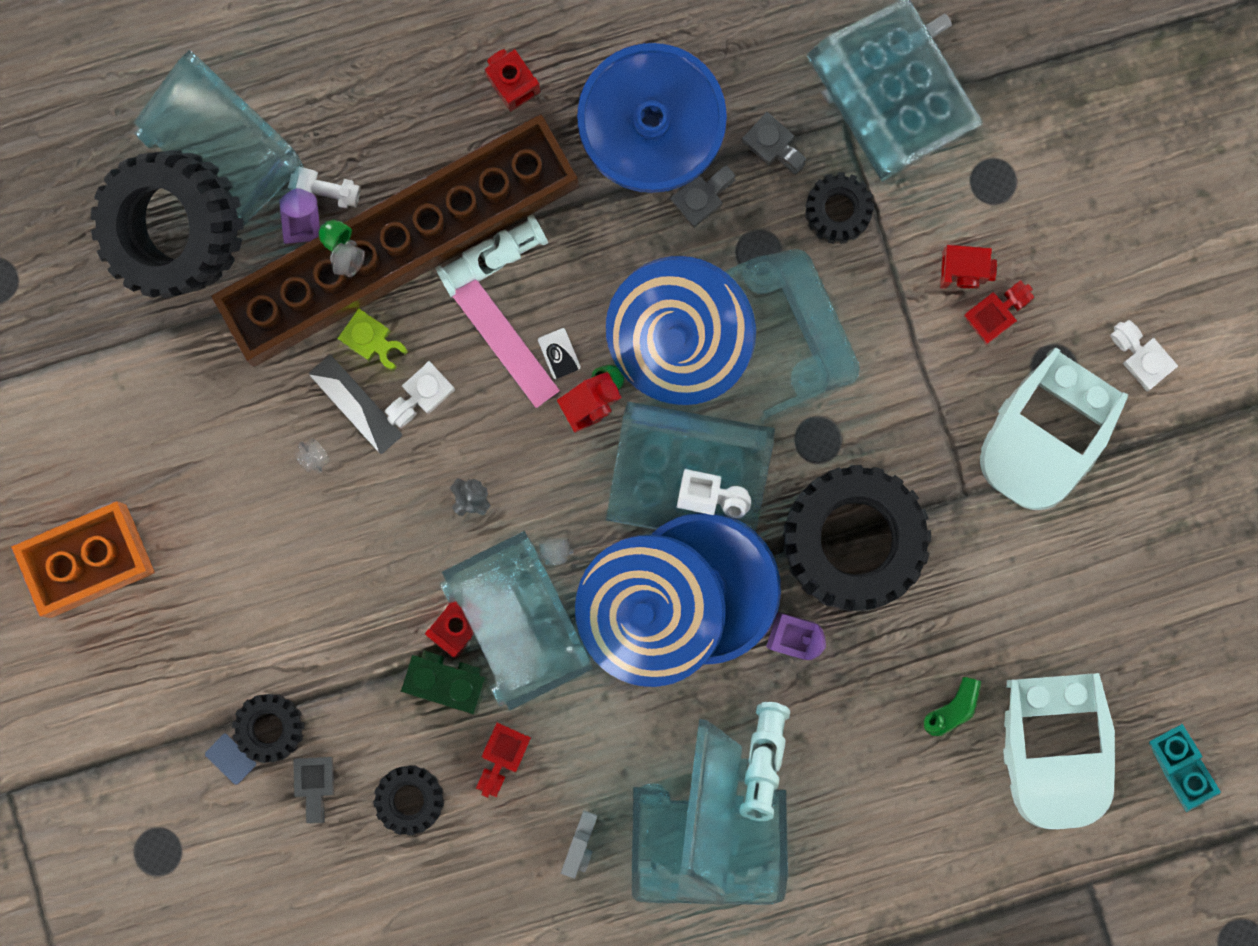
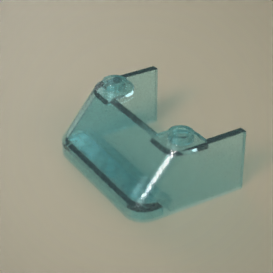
[724,249,860,425]

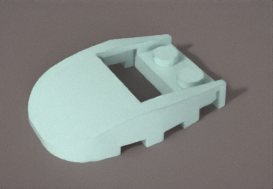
[980,348,1128,510]
[1003,673,1115,829]

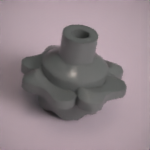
[450,478,491,516]

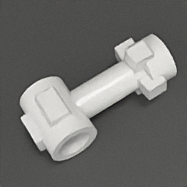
[288,167,361,209]

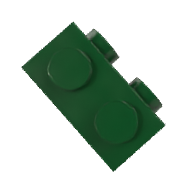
[401,650,488,715]

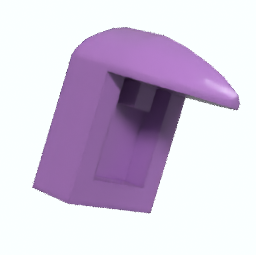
[279,188,320,244]
[766,611,826,660]

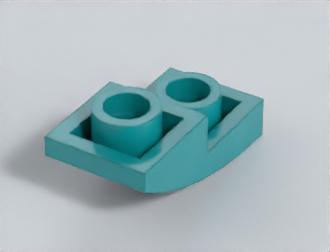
[1149,723,1221,813]

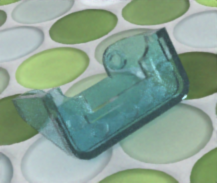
[133,50,304,226]
[440,531,595,711]
[632,784,788,905]

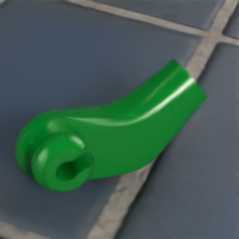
[923,677,981,737]

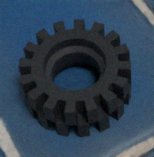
[805,172,874,244]
[232,694,305,763]
[373,765,444,836]

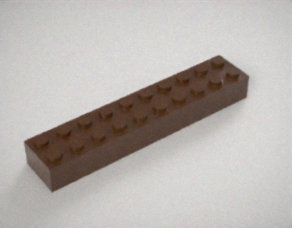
[211,114,579,367]

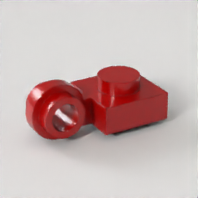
[963,280,1035,345]
[476,722,531,798]

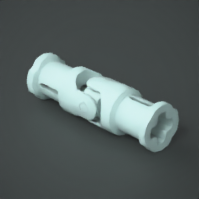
[435,214,548,297]
[739,702,790,821]

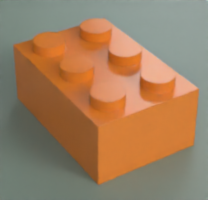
[11,501,155,618]

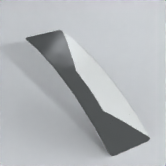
[309,355,402,454]

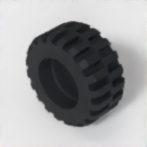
[90,150,244,298]
[783,465,931,612]

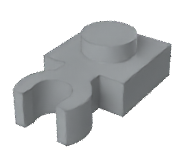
[560,810,598,879]

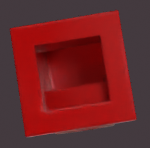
[484,49,541,112]
[940,245,997,289]
[556,372,622,433]
[425,598,485,658]

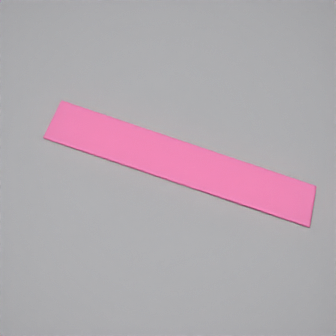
[452,280,560,408]

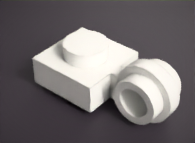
[1111,320,1178,391]
[385,361,455,428]
[677,469,751,518]

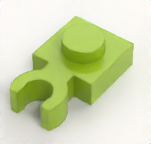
[337,309,408,371]

